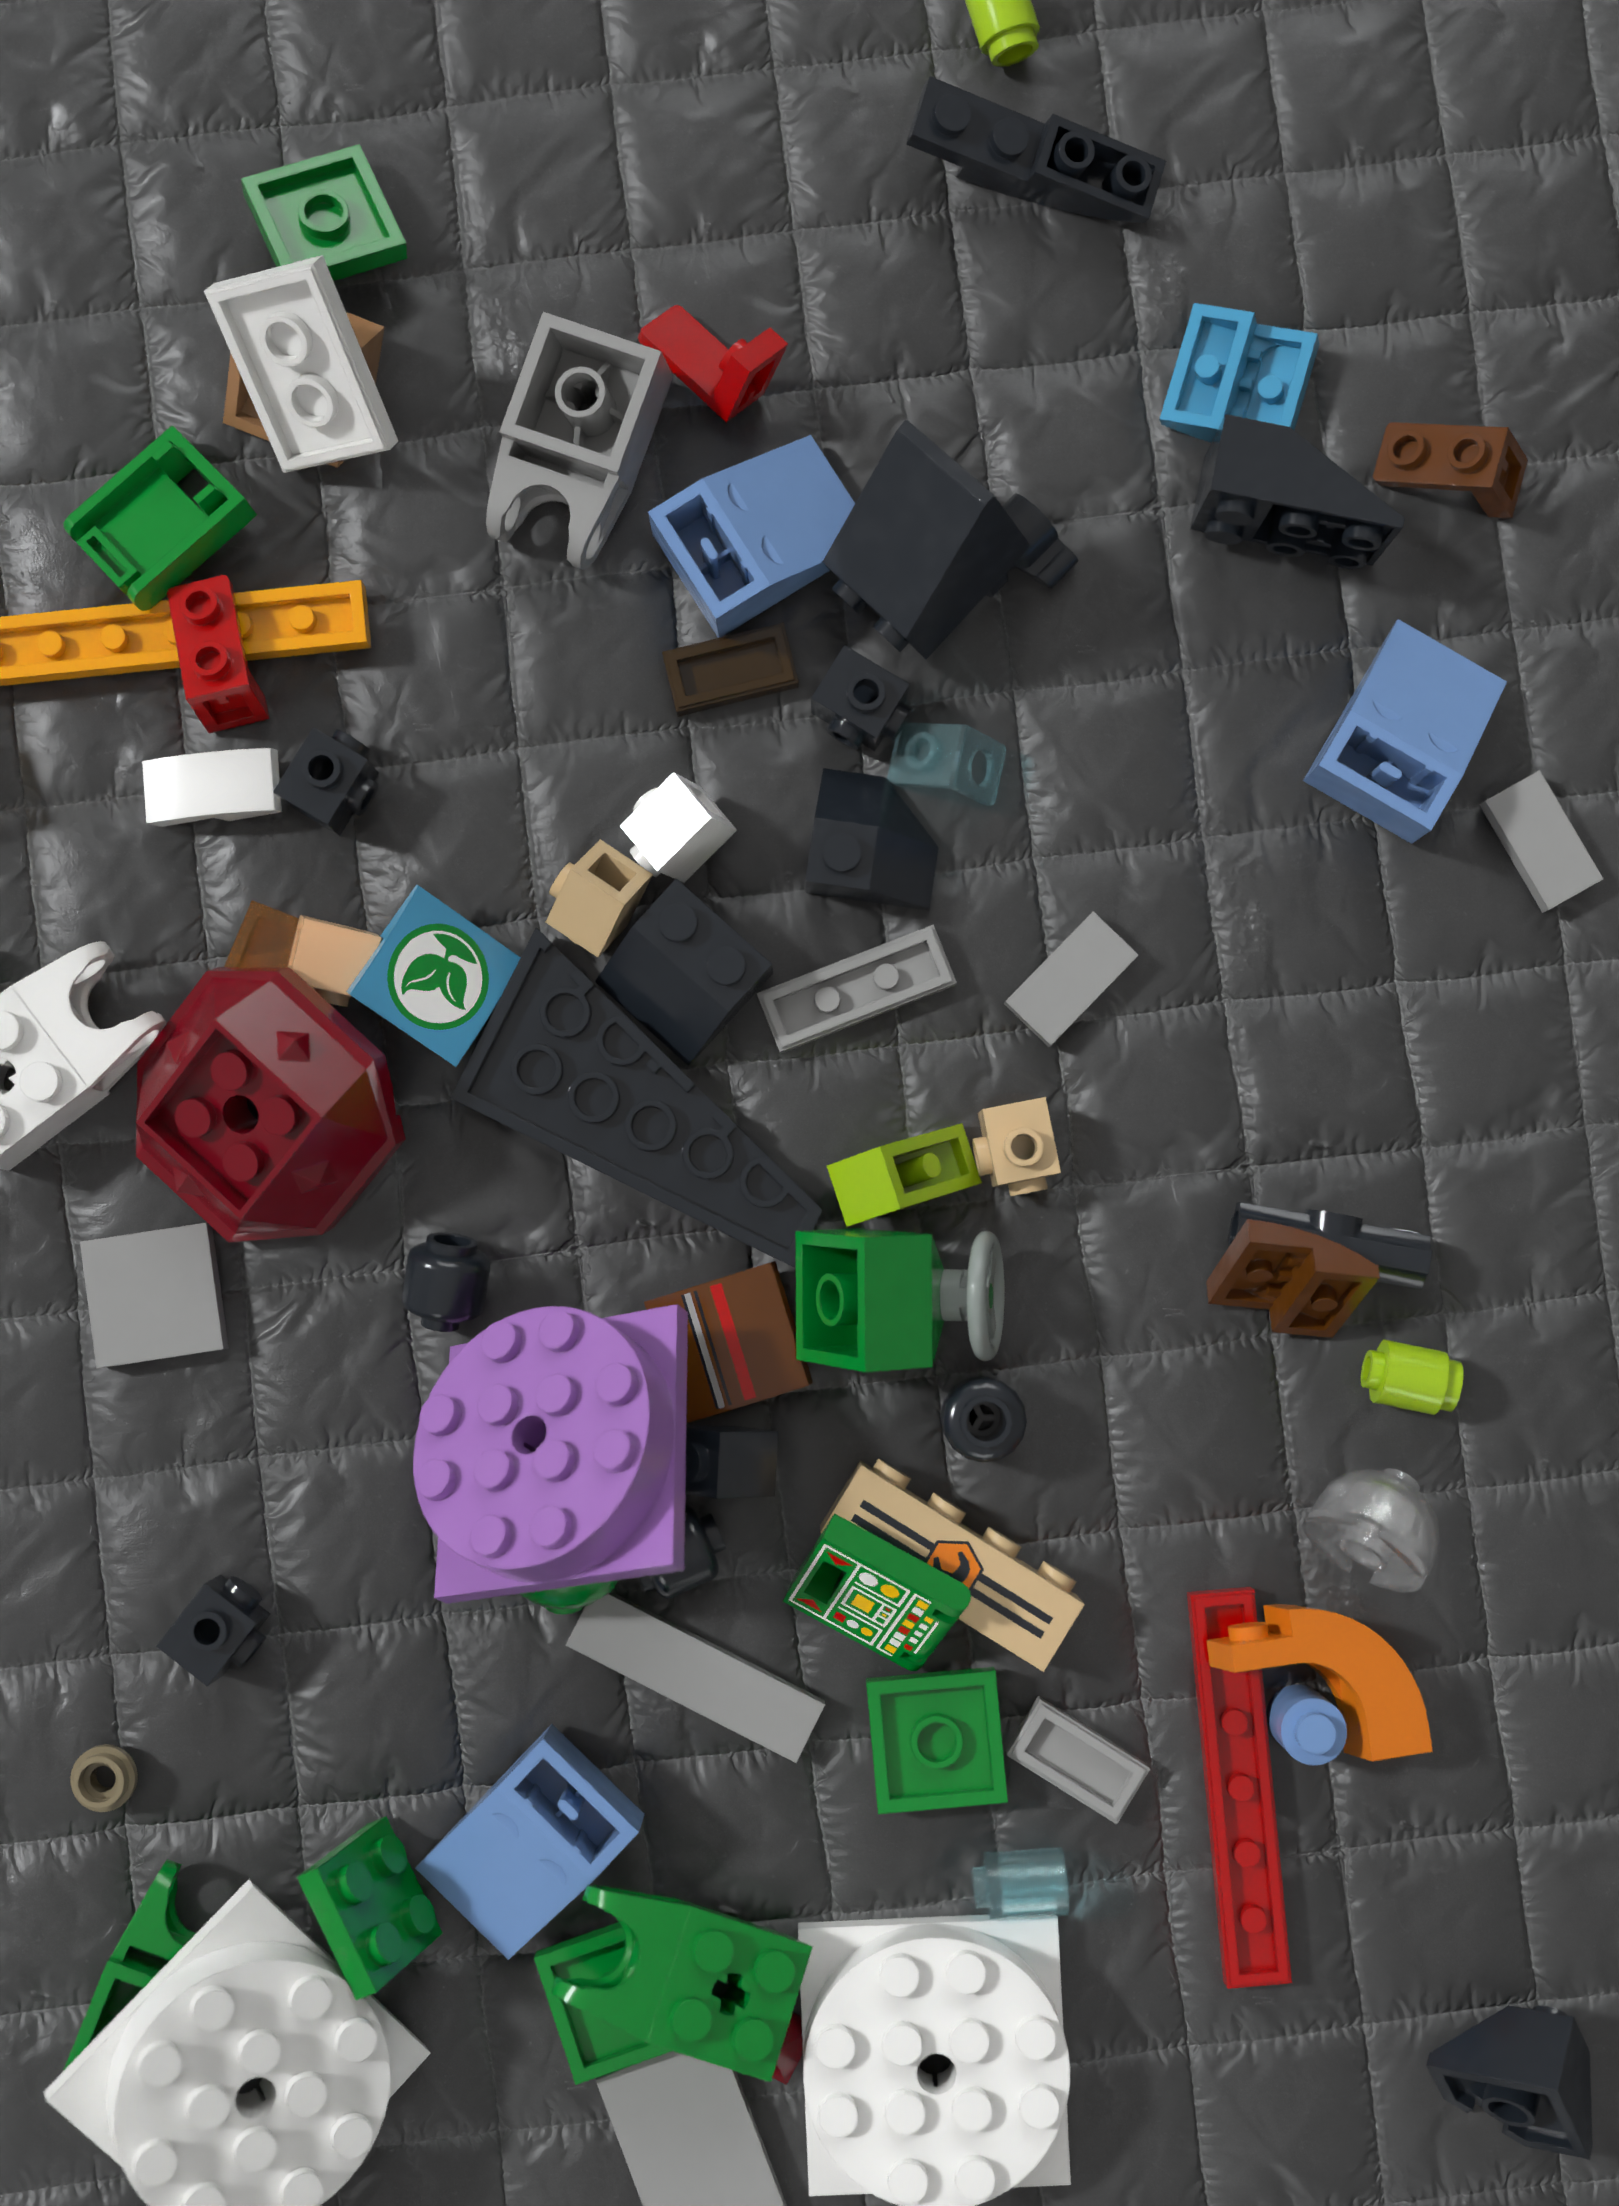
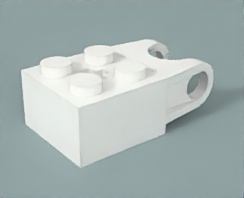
[0,941,167,1171]

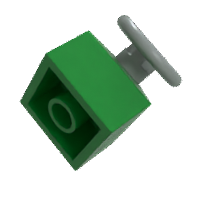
[795,1228,1005,1372]

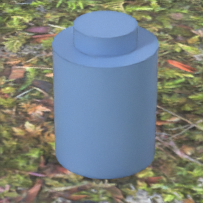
[1266,1684,1347,1765]

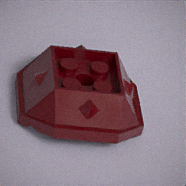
[136,967,406,1242]

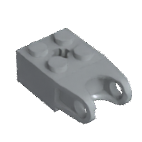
[486,312,674,570]

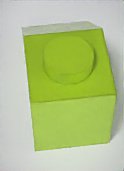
[827,1123,982,1227]

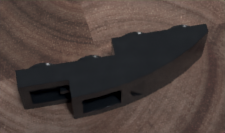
[906,76,1166,223]

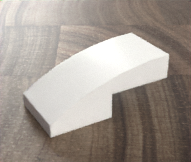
[142,748,282,827]

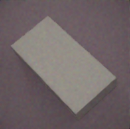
[1480,770,1603,913]
[1004,911,1138,1047]
[1005,1696,1151,1824]

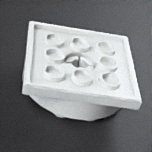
[44,1879,431,2206]
[798,1911,1071,2206]

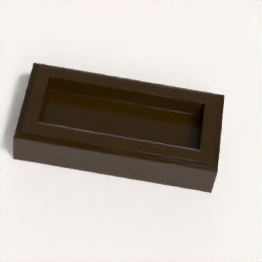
[662,622,799,717]

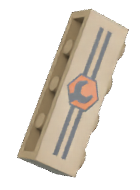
[820,1458,1085,1672]

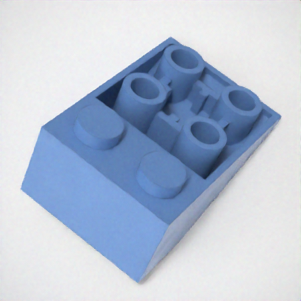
[648,435,855,638]
[1303,619,1507,844]
[415,1724,644,1960]

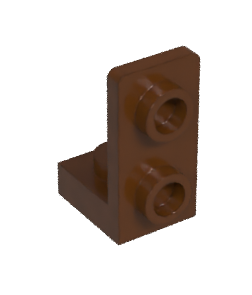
[1373,422,1528,519]

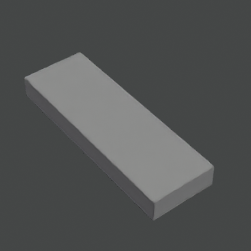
[757,924,957,1054]

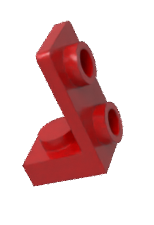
[638,305,788,422]
[167,575,270,733]

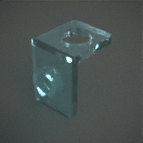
[887,723,1006,805]

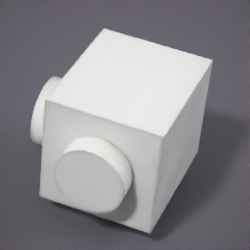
[620,772,737,882]

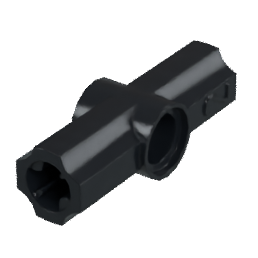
[1228,1202,1432,1290]

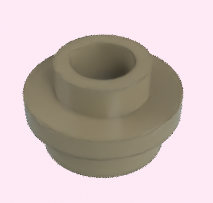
[70,1744,138,1812]

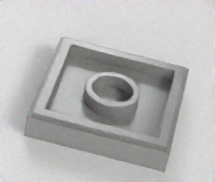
[80,1222,229,1369]

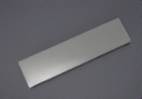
[566,1592,825,1763]

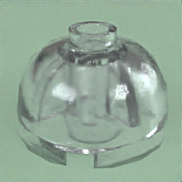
[1304,1468,1441,1593]

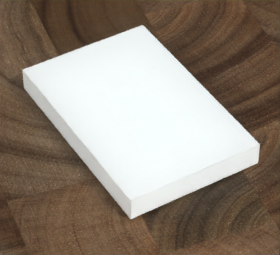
[204,255,398,473]

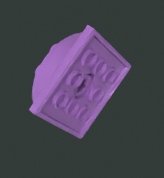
[413,1304,688,1604]

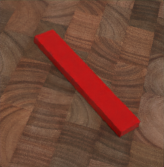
[1187,1587,1292,1989]

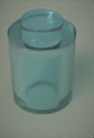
[972,1847,1069,1921]

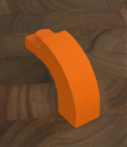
[1206,1604,1433,1762]

